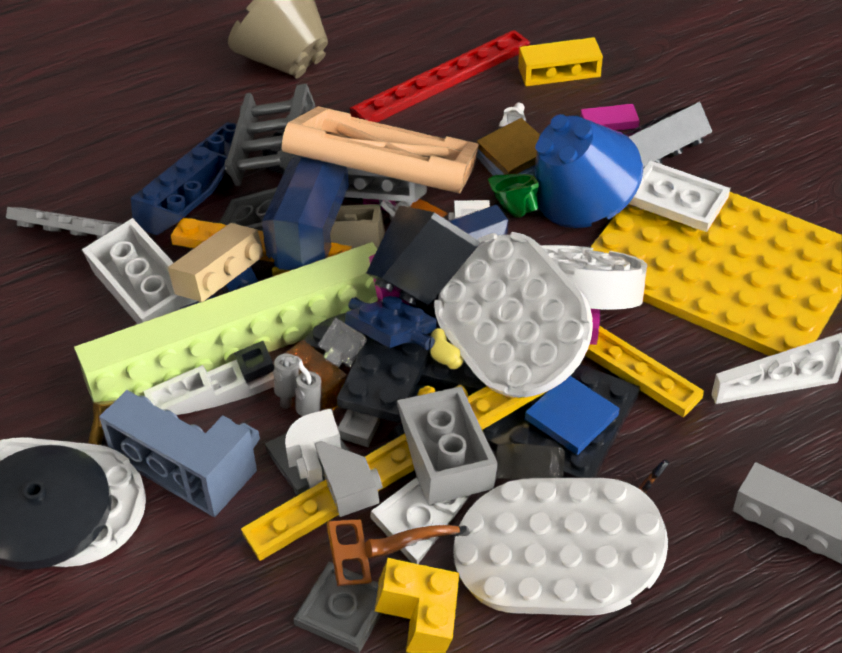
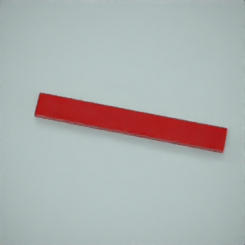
[350,30,530,123]

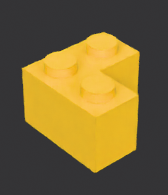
[375,558,459,653]

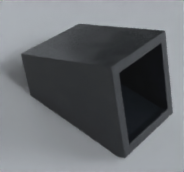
[366,205,480,306]

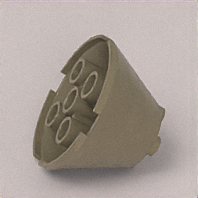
[228,0,328,79]

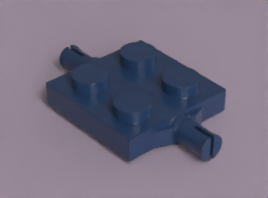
[345,296,437,350]

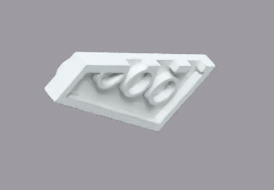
[712,333,842,404]
[370,477,471,564]

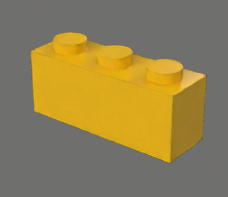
[518,37,603,86]

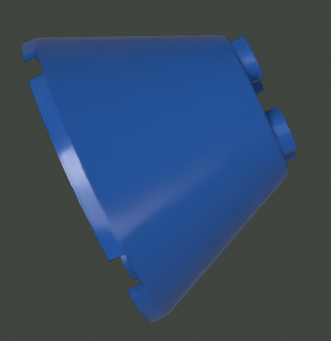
[534,114,643,228]

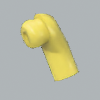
[430,328,464,369]

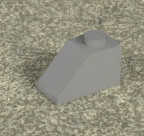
[314,441,383,517]

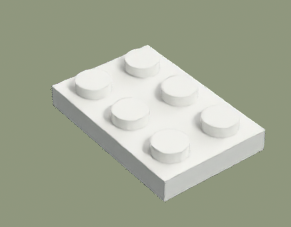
[629,160,730,232]

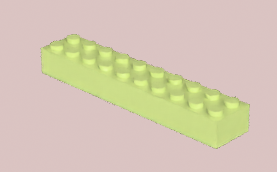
[74,242,378,403]

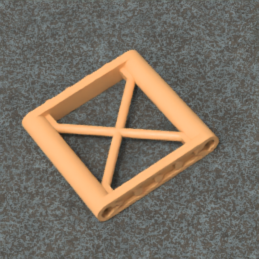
[282,106,479,194]

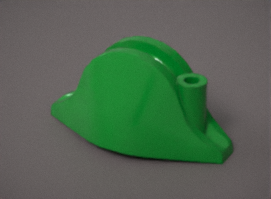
[488,174,539,218]

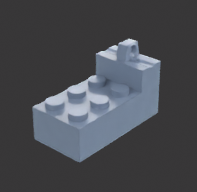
[99,390,260,517]

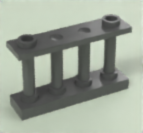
[225,83,315,186]

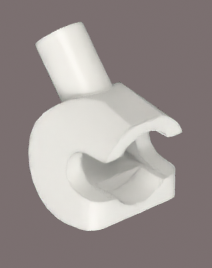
[498,103,526,129]

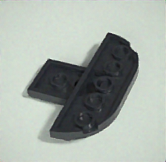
[302,313,487,423]

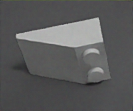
[397,387,498,505]

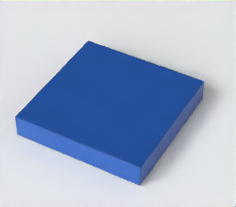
[525,376,620,455]

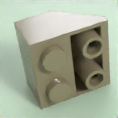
[330,204,385,249]

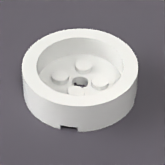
[540,245,647,309]

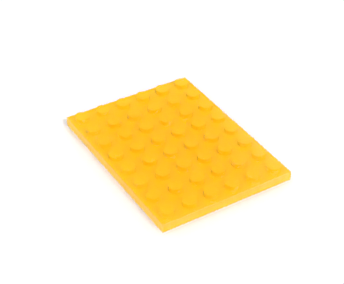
[591,192,842,356]

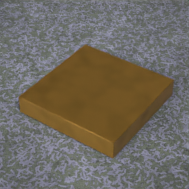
[477,118,540,174]

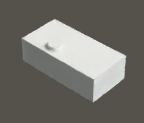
[82,218,197,324]

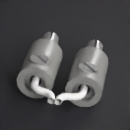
[273,354,321,417]

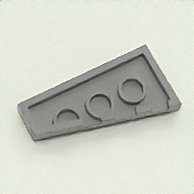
[6,207,122,239]

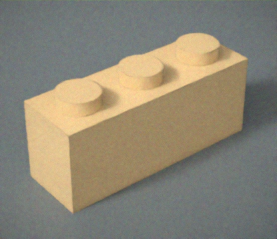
[167,223,264,302]

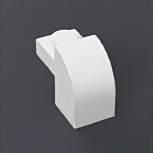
[285,409,341,488]

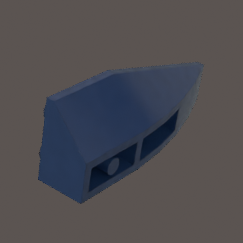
[131,122,237,235]

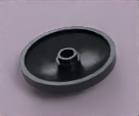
[0,445,112,570]

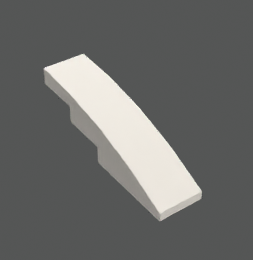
[143,356,274,415]

